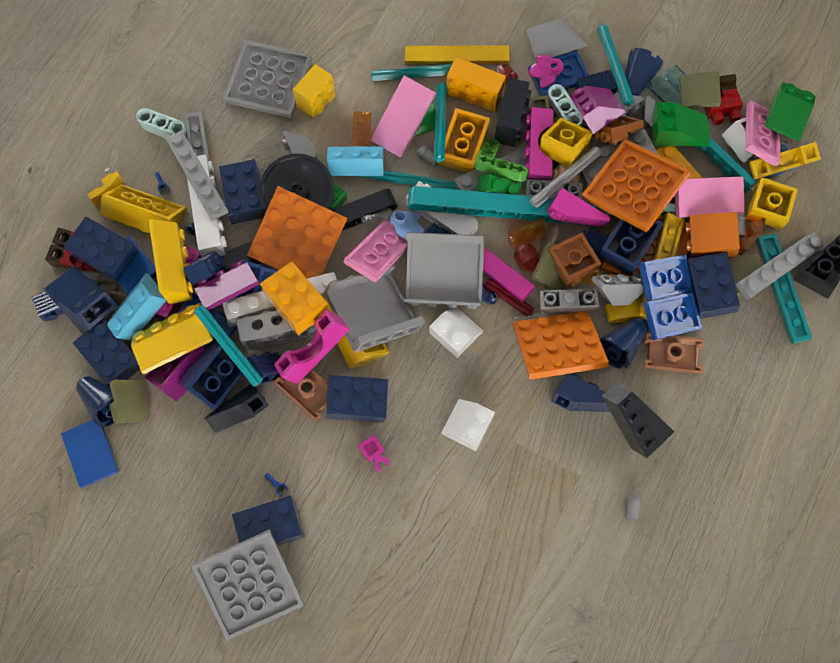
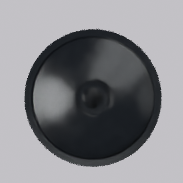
[259,153,335,211]

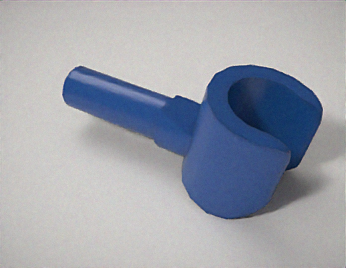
[155,172,170,195]
[264,473,288,495]

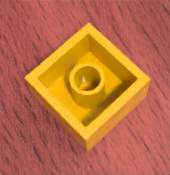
[293,64,336,119]
[540,118,592,167]
[746,177,798,230]

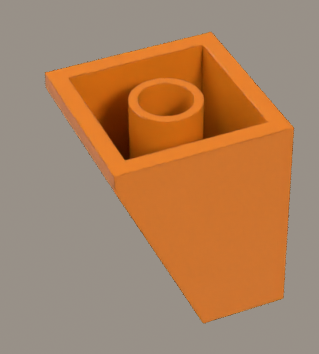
[685,212,740,258]

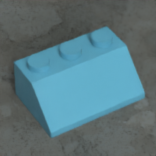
[327,146,384,176]
[107,273,166,341]

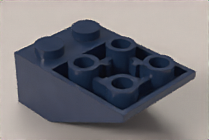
[43,266,118,334]
[551,373,610,412]

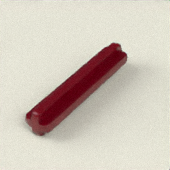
[484,279,534,317]

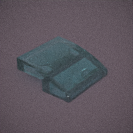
[647,65,686,105]

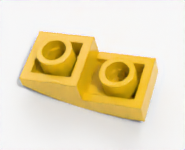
[87,171,124,207]
[604,300,646,323]

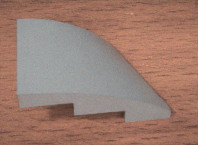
[526,19,588,58]

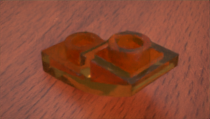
[352,111,371,147]
[738,217,766,256]

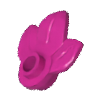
[528,54,564,88]

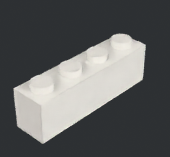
[406,181,478,235]

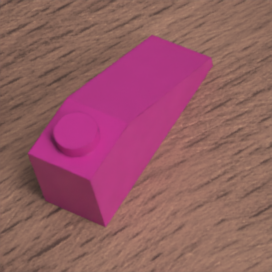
[547,188,610,227]

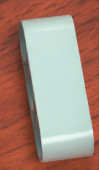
[548,84,583,127]
[136,108,187,138]

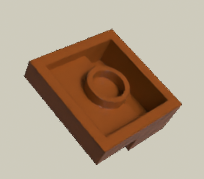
[592,115,644,145]
[548,233,601,286]

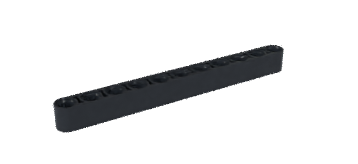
[209,189,398,280]

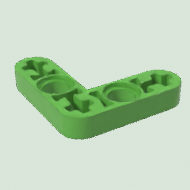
[475,138,528,182]

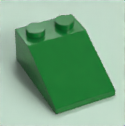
[765,82,816,141]
[651,102,711,147]

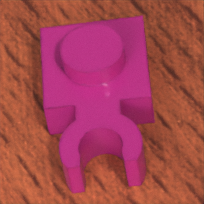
[358,435,390,473]

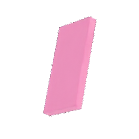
[370,76,436,158]
[745,100,780,166]
[675,177,744,218]
[344,220,408,283]

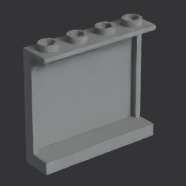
[404,232,485,309]
[323,265,425,353]

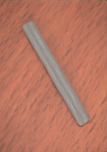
[530,146,601,208]

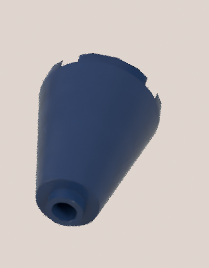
[625,48,663,96]
[600,318,648,369]
[76,376,115,427]

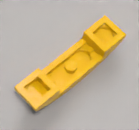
[749,142,821,180]

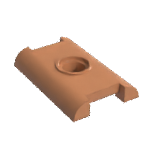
[643,333,704,374]
[273,369,327,422]

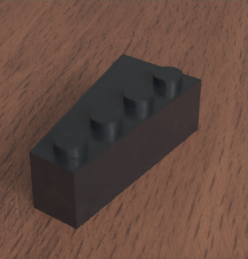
[794,235,840,299]
[602,383,675,458]

